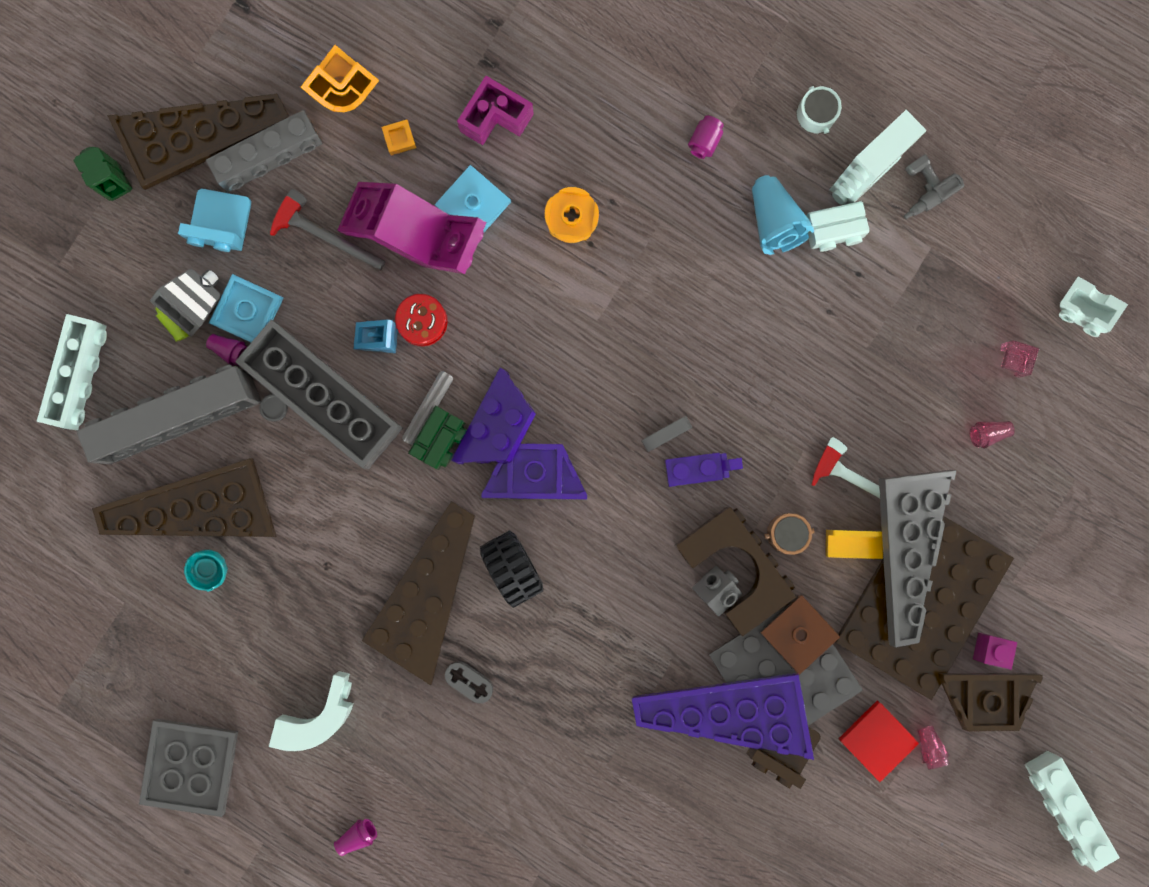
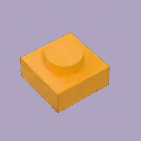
[382,119,416,156]

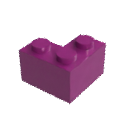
[457,76,534,146]

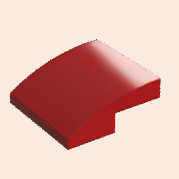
[838,700,919,782]

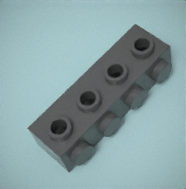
[206,110,323,193]

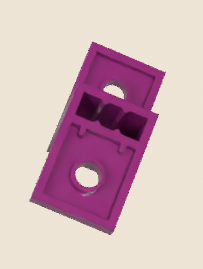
[337,182,487,274]

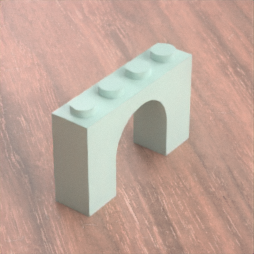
[830,110,927,205]

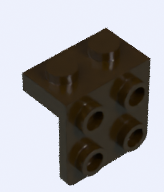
[746,726,821,789]

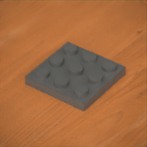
[139,719,238,817]

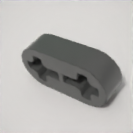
[641,416,693,452]
[445,661,493,703]

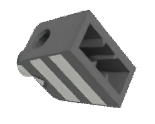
[150,269,221,337]

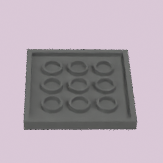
[708,597,863,726]

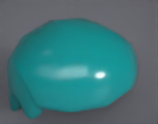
[184,549,228,592]

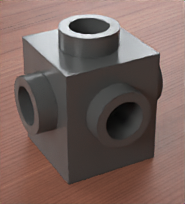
[692,566,742,617]

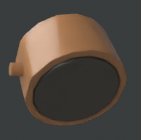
[764,513,814,555]

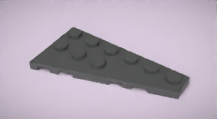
[879,470,957,647]

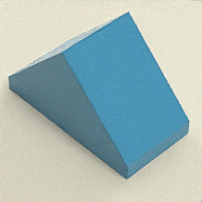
[353,320,398,353]

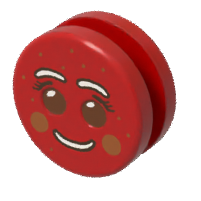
[395,294,448,347]

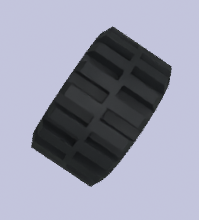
[480,530,543,608]

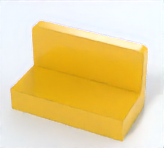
[826,530,883,559]

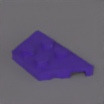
[451,368,536,464]
[481,444,587,499]

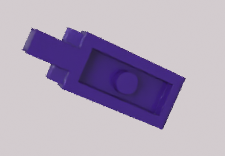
[665,453,743,487]

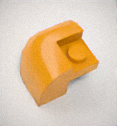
[301,45,379,113]

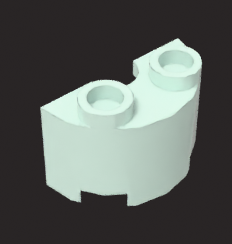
[1059,276,1128,337]

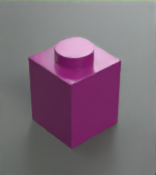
[973,632,1017,670]

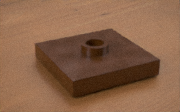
[760,595,840,675]

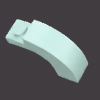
[269,671,354,751]

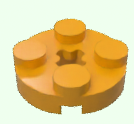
[545,187,599,243]

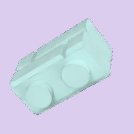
[806,201,869,252]

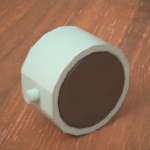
[797,86,842,134]

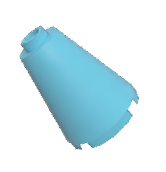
[752,175,814,255]

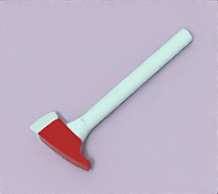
[811,437,880,498]

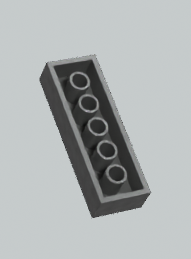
[235,319,403,470]
[76,365,261,465]

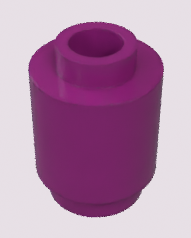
[688,115,724,159]

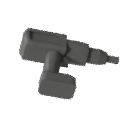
[903,154,964,219]

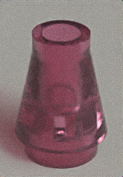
[969,421,1015,449]
[917,725,950,770]

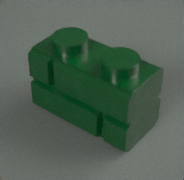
[73,147,133,201]
[408,405,467,470]

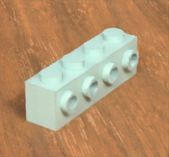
[37,314,107,430]
[1024,751,1120,872]

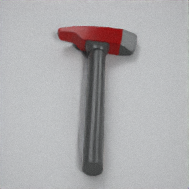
[270,189,385,271]

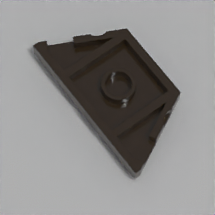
[939,673,1043,731]

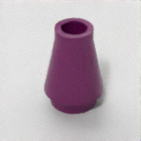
[206,334,247,367]
[334,819,377,856]

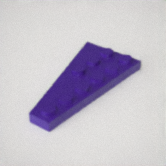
[632,673,814,760]

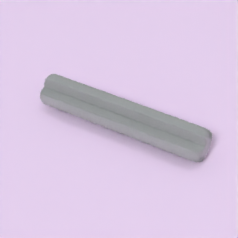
[402,371,453,445]

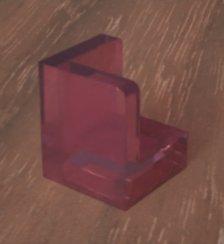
[1000,340,1039,378]

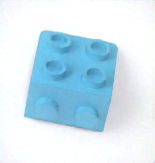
[178,189,251,252]

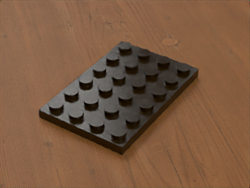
[835,516,1014,700]

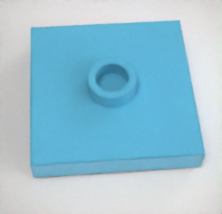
[435,165,511,232]
[209,274,284,342]

